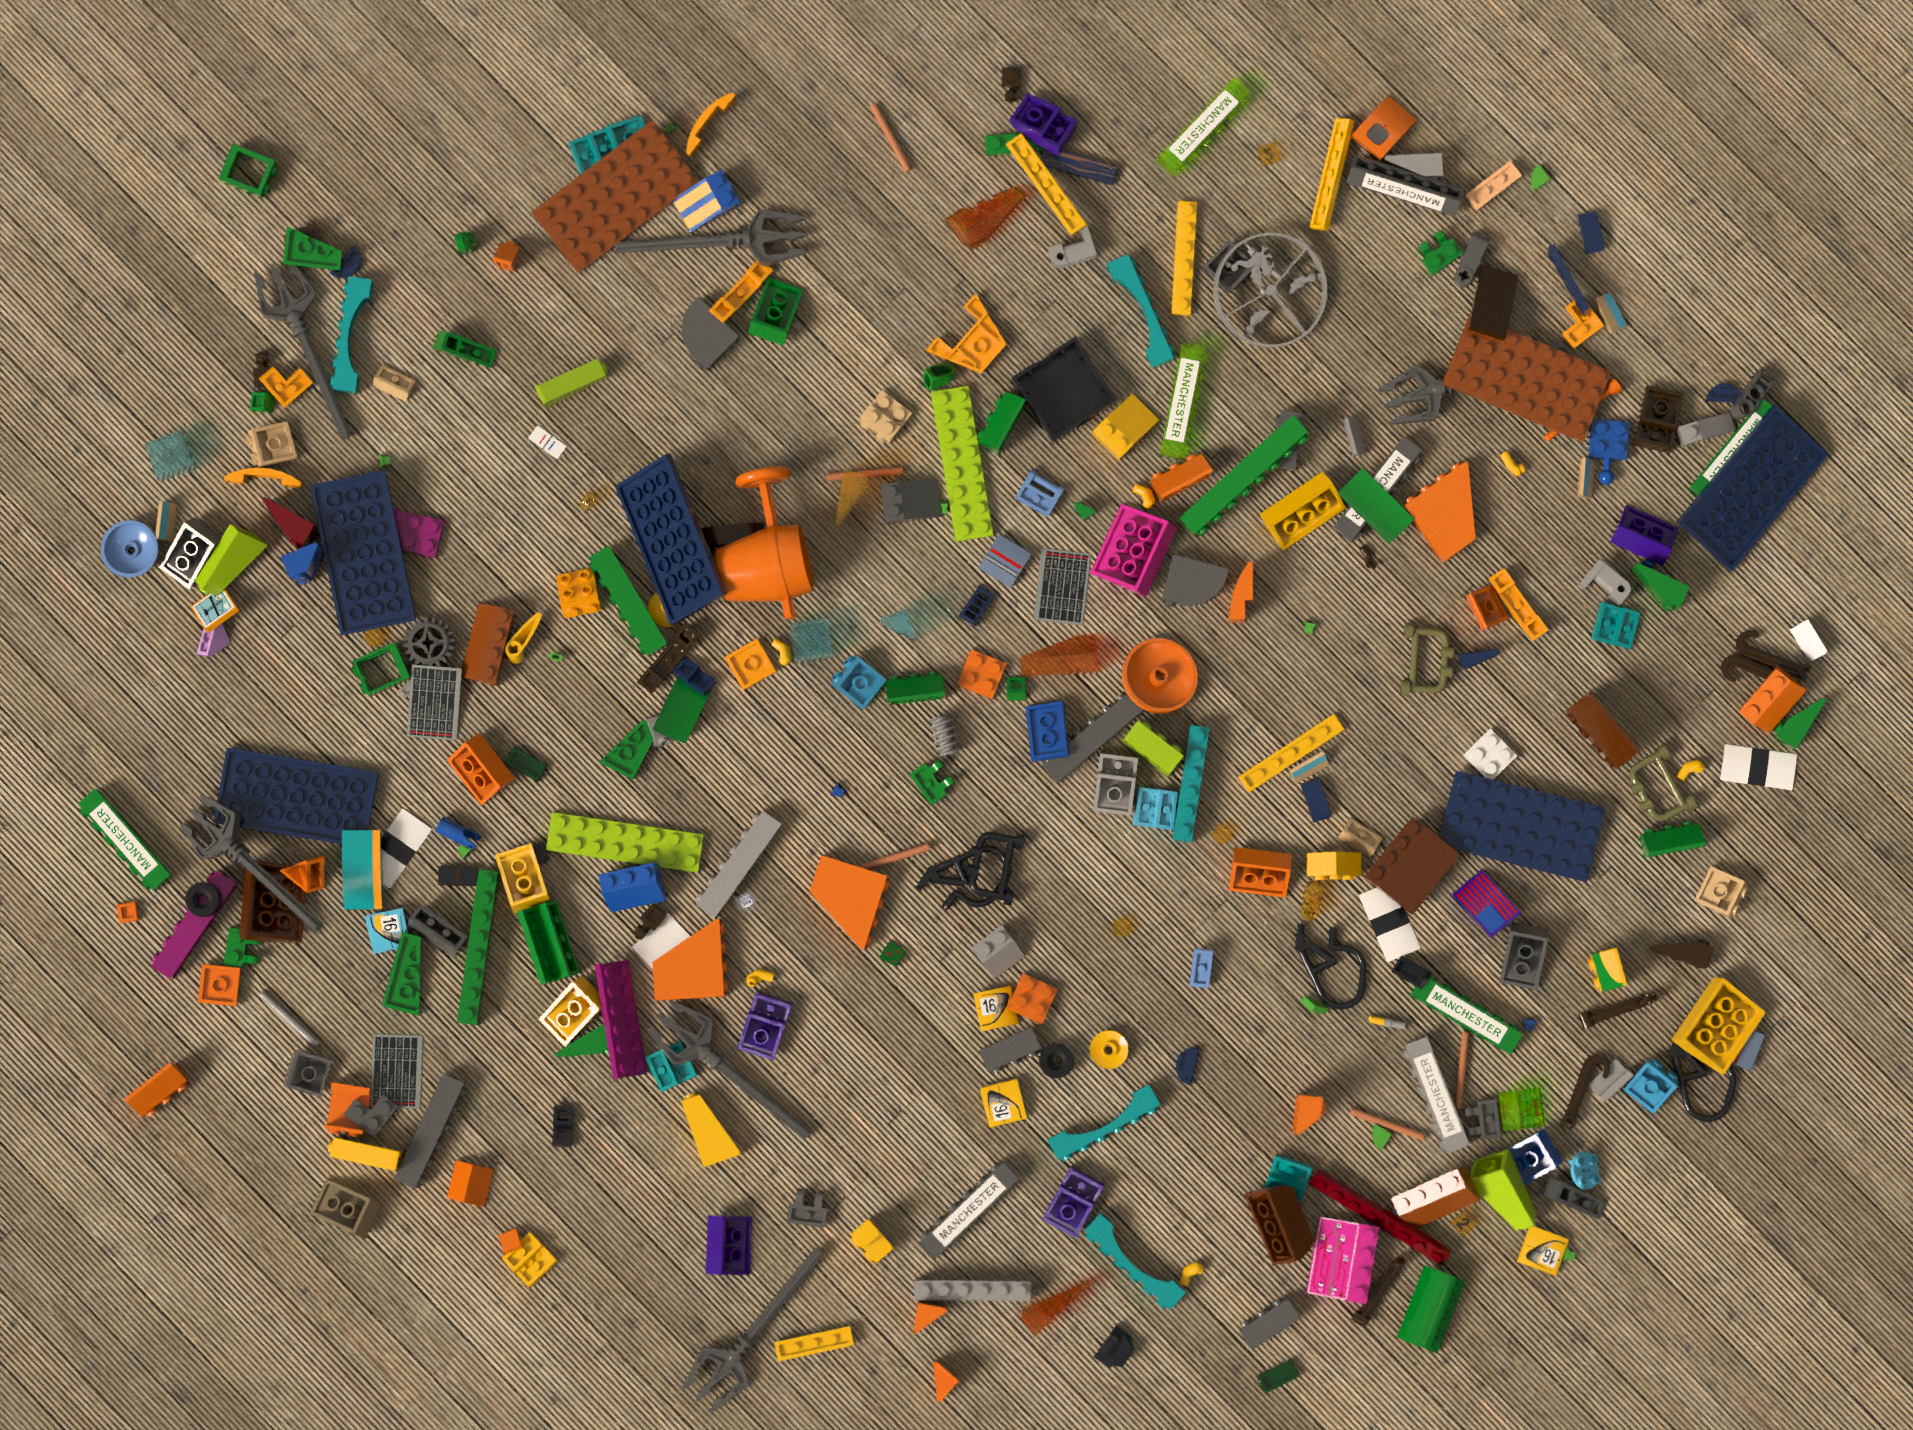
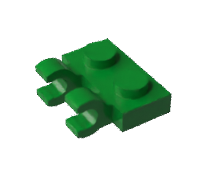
[1418,230,1463,276]
[909,760,955,806]
[223,927,261,968]

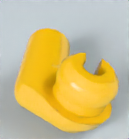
[1500,451,1526,476]
[1132,483,1155,509]
[771,638,792,666]
[1676,760,1704,782]
[746,969,775,987]
[1179,1262,1204,1286]

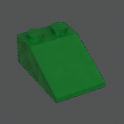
[748,277,804,346]
[1631,563,1690,612]

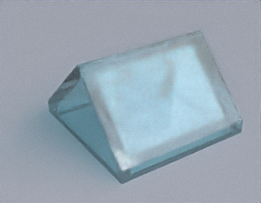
[880,609,916,641]

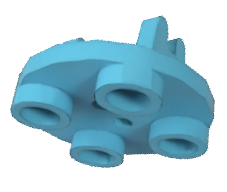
[1569,1151,1601,1190]

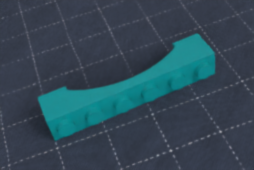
[1107,254,1176,370]
[330,276,374,395]
[1172,725,1210,843]
[1047,1084,1160,1162]
[1084,1213,1186,1310]

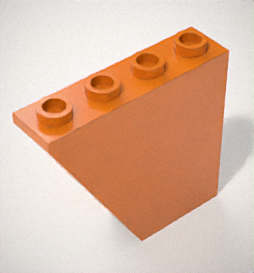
[1403,461,1476,563]
[810,855,890,950]
[653,919,728,1001]

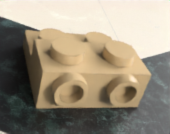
[859,390,912,444]
[246,421,297,468]
[1694,866,1749,919]

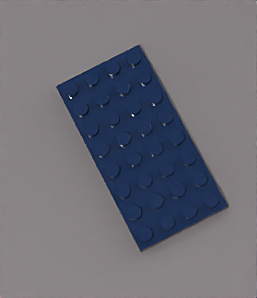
[1676,405,1828,571]
[615,454,727,625]
[310,470,416,636]
[213,747,379,844]
[1439,770,1606,882]

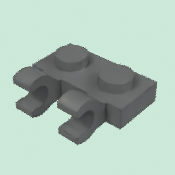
[1463,1099,1501,1140]
[787,1190,828,1228]

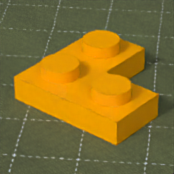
[1562,301,1604,349]
[259,366,313,408]

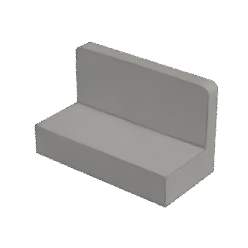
[1588,1059,1634,1102]

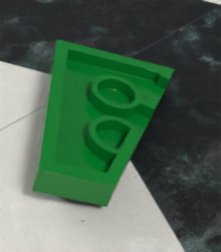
[283,226,343,271]
[599,720,653,780]

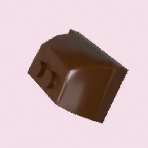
[1244,1185,1314,1266]

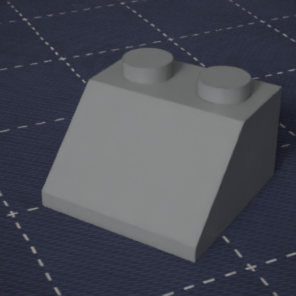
[971,925,1025,979]

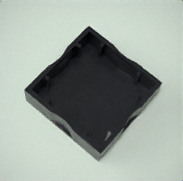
[1011,336,1117,444]

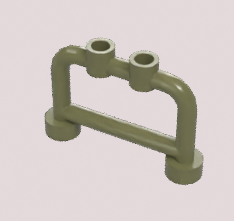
[1400,623,1454,696]
[1629,744,1698,822]

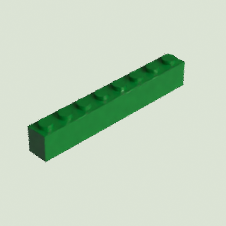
[1179,415,1311,537]
[457,869,500,1025]

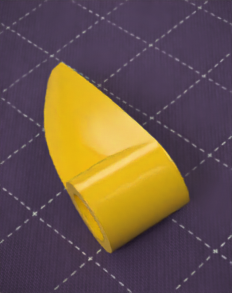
[505,612,542,664]

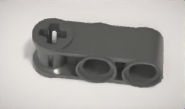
[1454,232,1491,288]
[1730,368,1776,420]

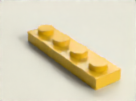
[774,1326,854,1361]

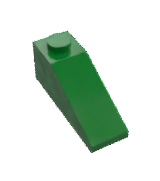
[433,331,497,368]
[1774,698,1827,750]
[554,1024,609,1057]

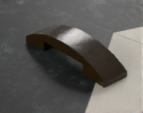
[701,523,764,547]
[637,623,700,694]

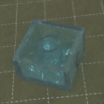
[144,431,197,482]
[790,618,834,664]

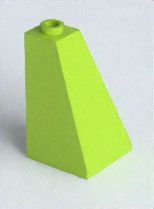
[1470,1149,1537,1231]

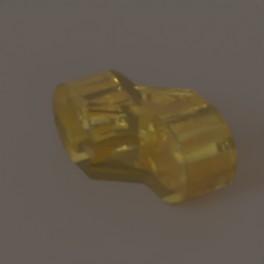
[1301,880,1323,921]

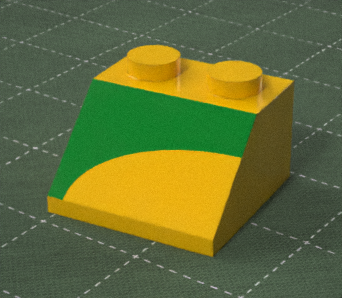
[1588,948,1627,992]

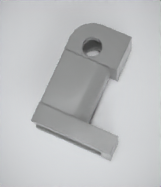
[1047,226,1097,269]
[1577,559,1631,606]

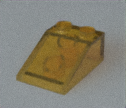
[835,469,869,528]

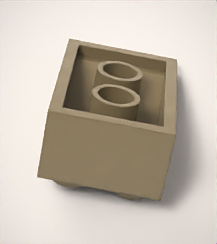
[310,1179,382,1239]

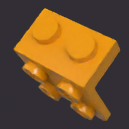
[556,568,602,618]

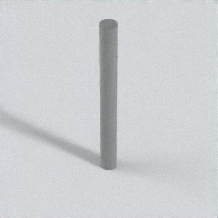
[258,990,320,1048]

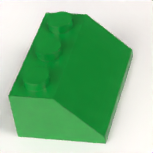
[977,392,1026,455]
[885,672,945,705]
[1639,821,1706,858]

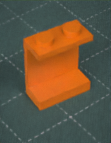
[324,1082,372,1137]

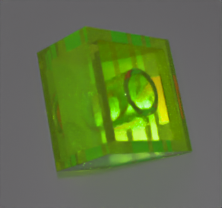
[1498,1088,1545,1131]

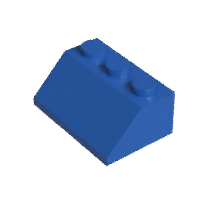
[281,542,324,585]
[598,863,666,912]

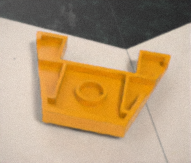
[926,294,1006,374]

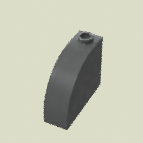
[682,297,740,372]
[1161,554,1229,607]

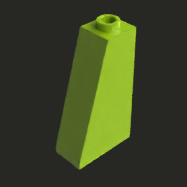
[535,358,609,409]
[195,524,267,596]

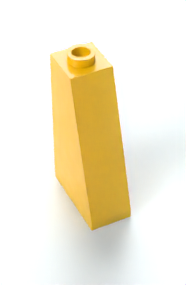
[681,1093,741,1167]
[328,1137,404,1171]

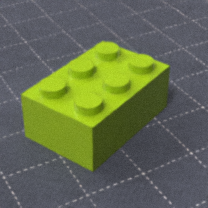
[1123,721,1183,776]

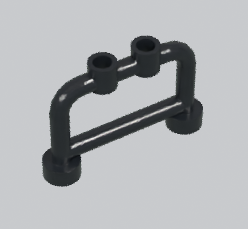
[966,832,1025,906]

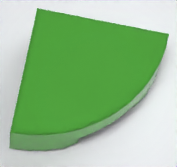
[1531,164,1550,191]
[1301,996,1328,1014]
[1372,1124,1392,1151]

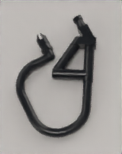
[914,845,1012,911]
[1294,924,1367,1009]
[1668,1029,1736,1122]

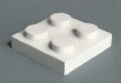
[1462,728,1517,779]

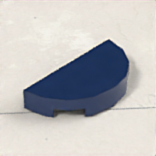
[330,245,362,279]
[1705,383,1741,403]
[1175,1048,1199,1085]

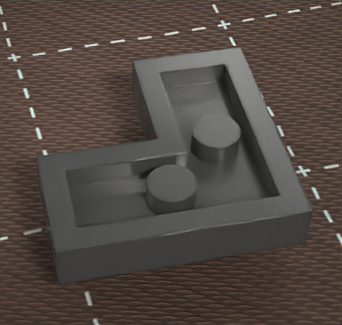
[344,1095,398,1137]

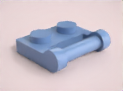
[1015,470,1065,518]

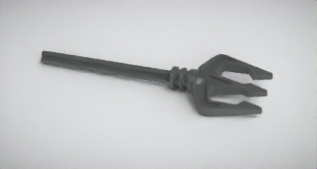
[615,209,806,267]
[254,265,352,440]
[1378,341,1566,425]
[180,795,323,932]
[646,1000,812,1140]
[682,1247,824,1413]

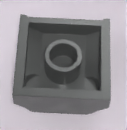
[1202,240,1253,294]
[284,1049,333,1098]

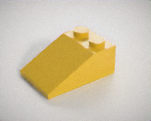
[1092,393,1160,461]
[495,843,550,914]
[539,976,602,1046]

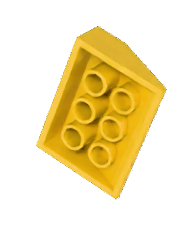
[1671,977,1766,1075]

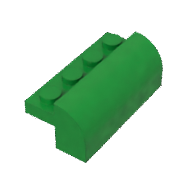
[517,900,581,985]
[1396,1265,1465,1354]

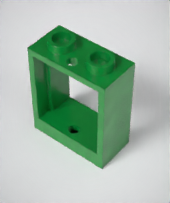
[218,144,278,198]
[351,642,411,697]

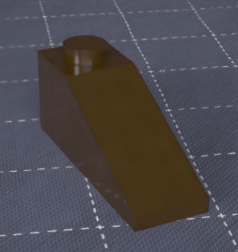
[1649,939,1714,970]

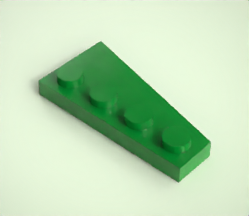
[382,931,421,1016]

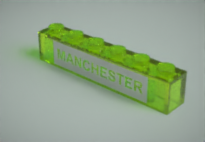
[1156,77,1251,177]
[1159,342,1208,461]

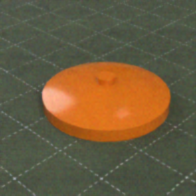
[1121,638,1198,714]

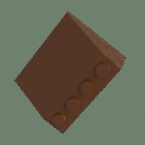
[1566,692,1641,769]
[1365,816,1461,915]
[239,860,306,943]

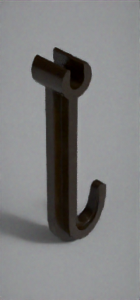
[1736,630,1811,680]
[1721,654,1801,683]
[1578,993,1658,1029]
[1561,1055,1610,1129]
[1351,1257,1405,1328]

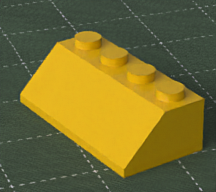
[1259,472,1346,551]

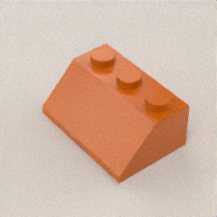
[1150,453,1213,503]
[1739,665,1807,733]
[447,733,515,806]
[1229,847,1292,898]
[124,1062,190,1118]
[1292,1095,1326,1134]

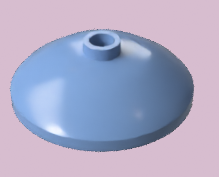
[101,520,159,578]

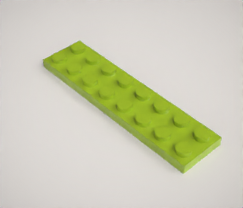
[931,386,993,542]
[546,812,704,873]

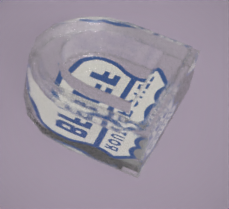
[733,889,756,912]

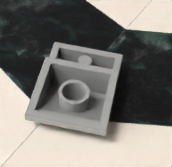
[1093,751,1138,816]

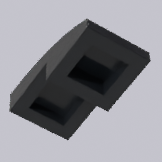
[552,1106,574,1148]

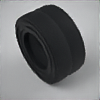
[185,882,221,917]
[1039,1044,1074,1078]

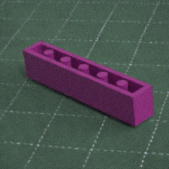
[151,871,238,980]

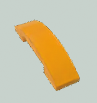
[686,93,736,159]
[709,261,773,323]
[224,468,303,488]
[1488,568,1549,641]

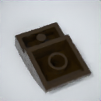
[1633,385,1684,454]

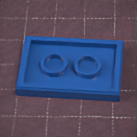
[1026,701,1070,762]

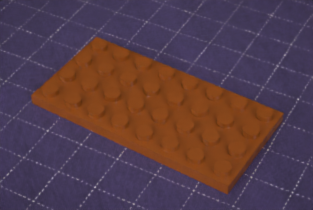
[531,120,698,273]
[1442,313,1611,443]

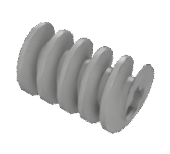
[928,715,960,758]

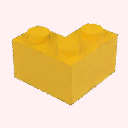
[1307,852,1362,880]
[850,1219,894,1263]

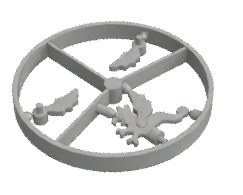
[1213,232,1327,348]

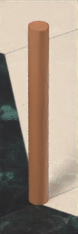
[870,103,912,173]
[826,467,903,481]
[857,843,930,870]
[1454,1032,1470,1110]
[1350,1107,1425,1141]

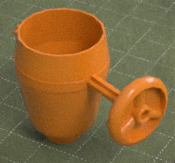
[714,466,814,620]

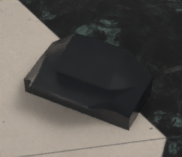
[1093,1326,1134,1368]

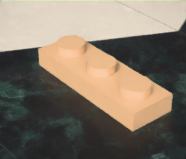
[1465,161,1522,211]

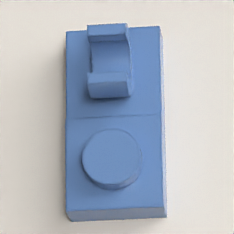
[1190,947,1213,988]

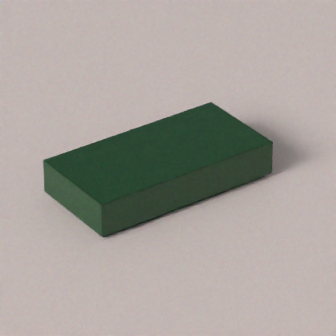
[505,747,548,782]
[1256,1359,1300,1394]

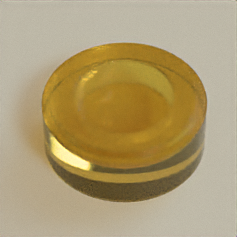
[580,492,596,511]
[364,629,384,648]
[1212,824,1232,844]
[1112,918,1131,938]

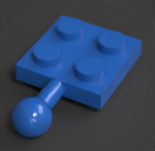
[1588,419,1629,485]

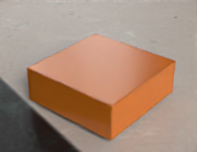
[117,901,140,924]
[499,1228,523,1254]

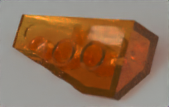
[945,186,1026,250]
[1020,635,1098,677]
[1019,1280,1092,1336]

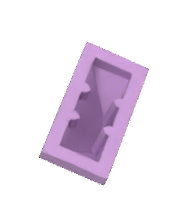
[196,624,230,657]

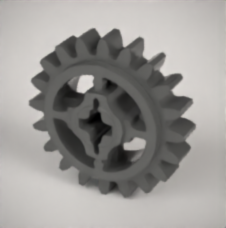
[402,617,456,667]

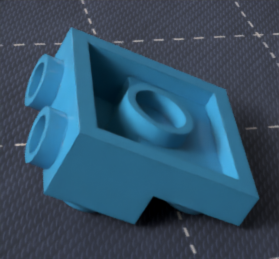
[831,655,886,710]
[1623,1058,1679,1114]

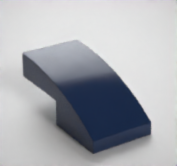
[1577,211,1605,254]
[673,657,716,697]
[1300,778,1332,823]

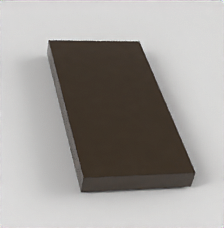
[1468,265,1518,341]

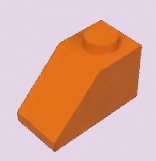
[493,241,521,272]

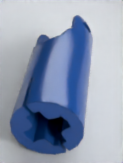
[435,817,481,849]

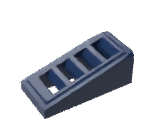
[959,585,996,627]
[1457,649,1500,670]

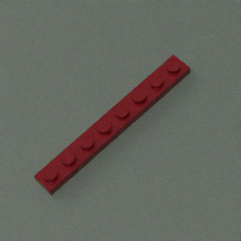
[1309,1169,1452,1265]

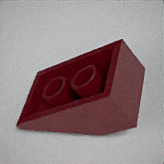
[263,497,319,549]

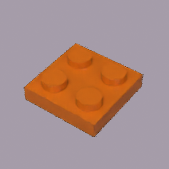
[957,649,1007,699]
[198,964,241,1006]
[1007,973,1058,1025]

